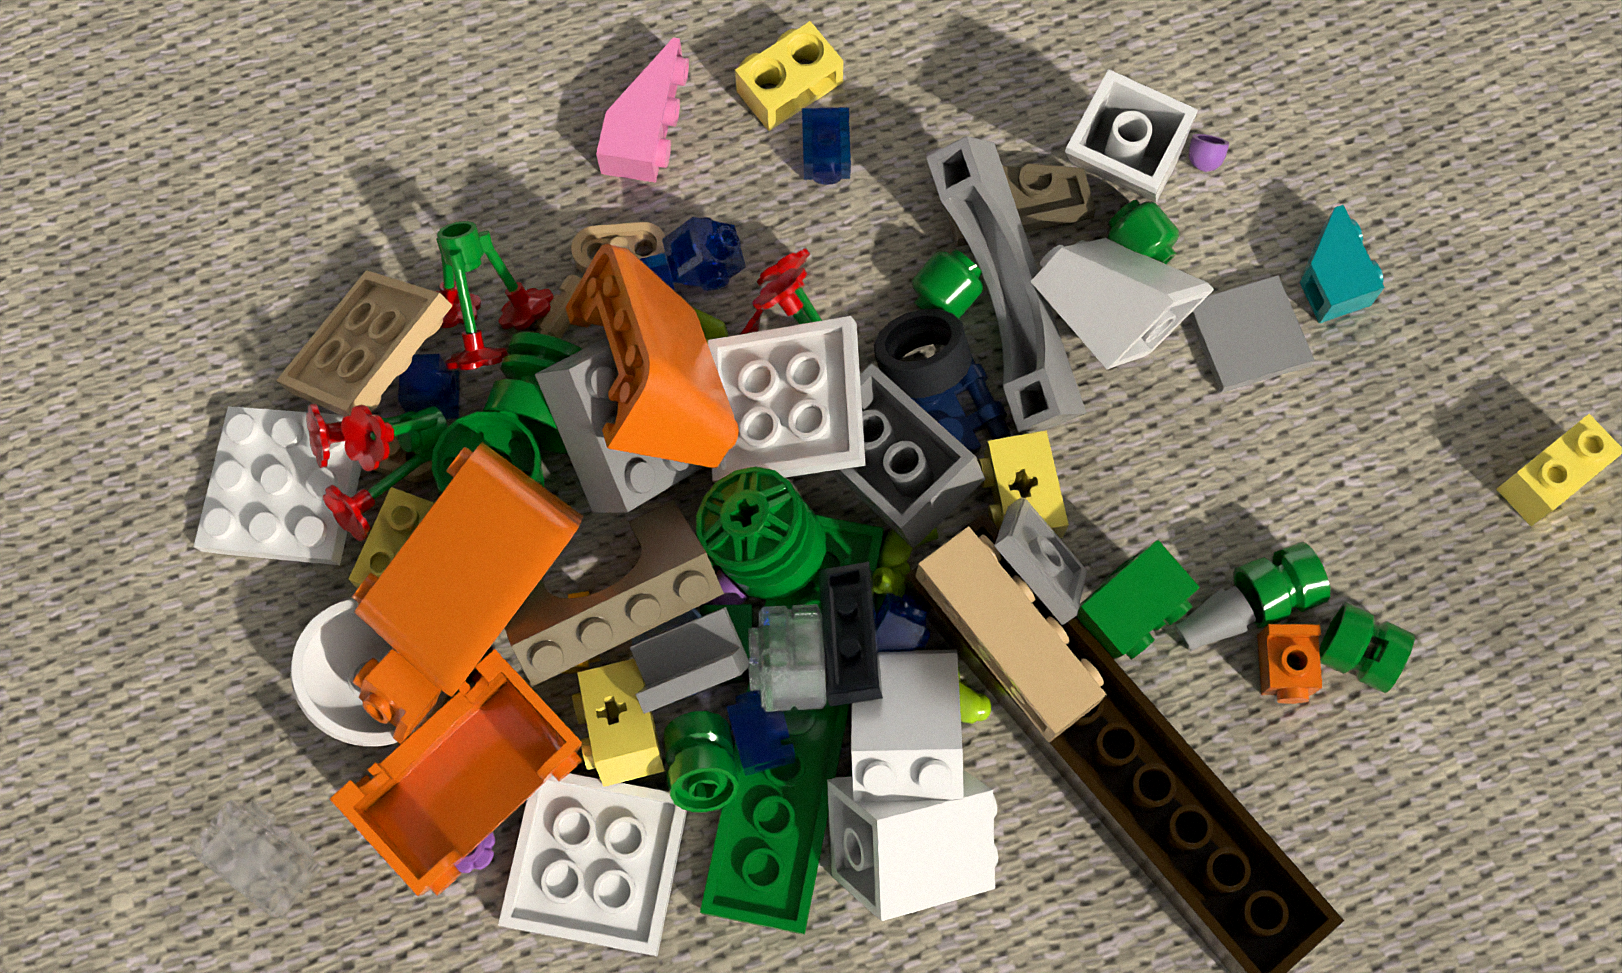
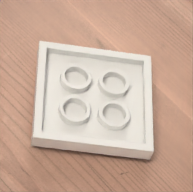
[708,316,866,483]
[193,406,362,565]
[498,773,687,956]

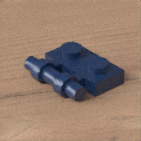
[911,355,1012,454]

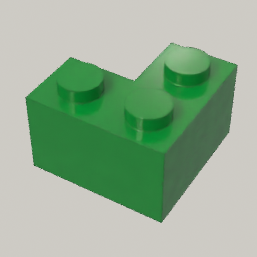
[1076,540,1200,660]

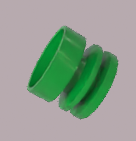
[483,332,583,455]
[432,412,544,495]
[696,466,826,600]

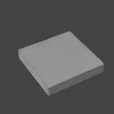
[1189,275,1315,393]
[994,497,1087,625]

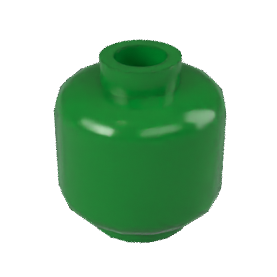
[1107,199,1179,265]
[912,248,983,319]

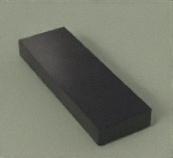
[819,562,883,706]

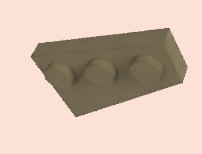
[946,163,1096,247]

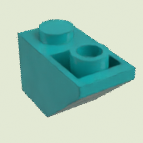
[1299,204,1385,324]

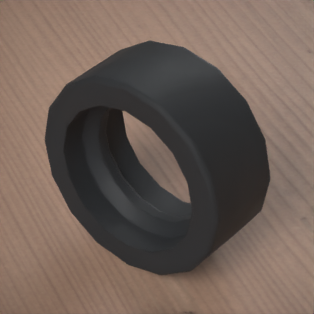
[873,309,972,398]

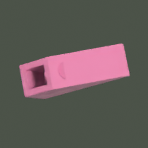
[596,37,689,183]

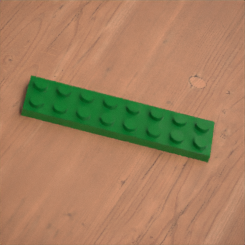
[700,515,884,935]

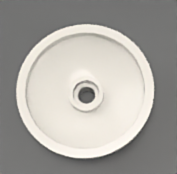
[290,599,447,746]

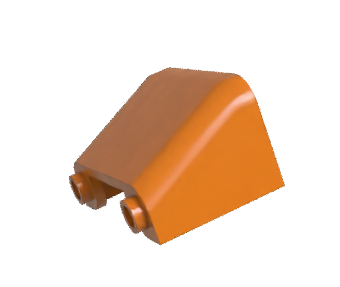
[565,243,739,468]
[352,442,583,697]
[330,649,583,896]

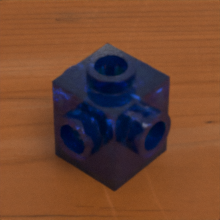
[662,217,746,291]

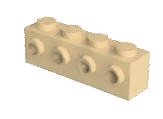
[916,526,1106,742]

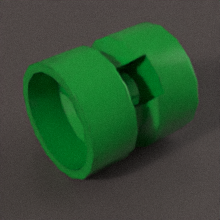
[1233,541,1330,628]
[1319,602,1415,693]
[663,711,739,812]

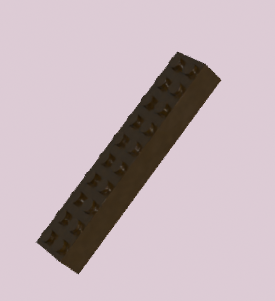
[904,513,1345,973]

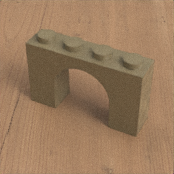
[505,500,724,687]

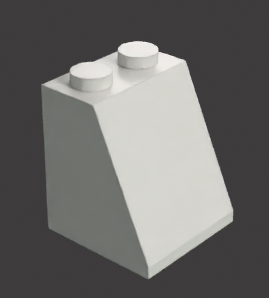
[1065,69,1198,203]
[1030,238,1214,369]
[851,649,964,802]
[827,771,998,921]

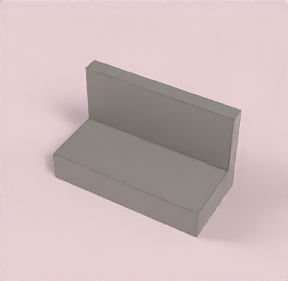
[630,607,750,714]

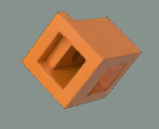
[1257,624,1322,704]
[353,648,441,744]

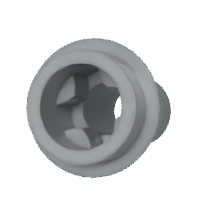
[1175,586,1256,652]

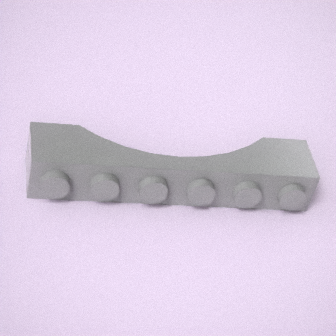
[926,136,1087,432]

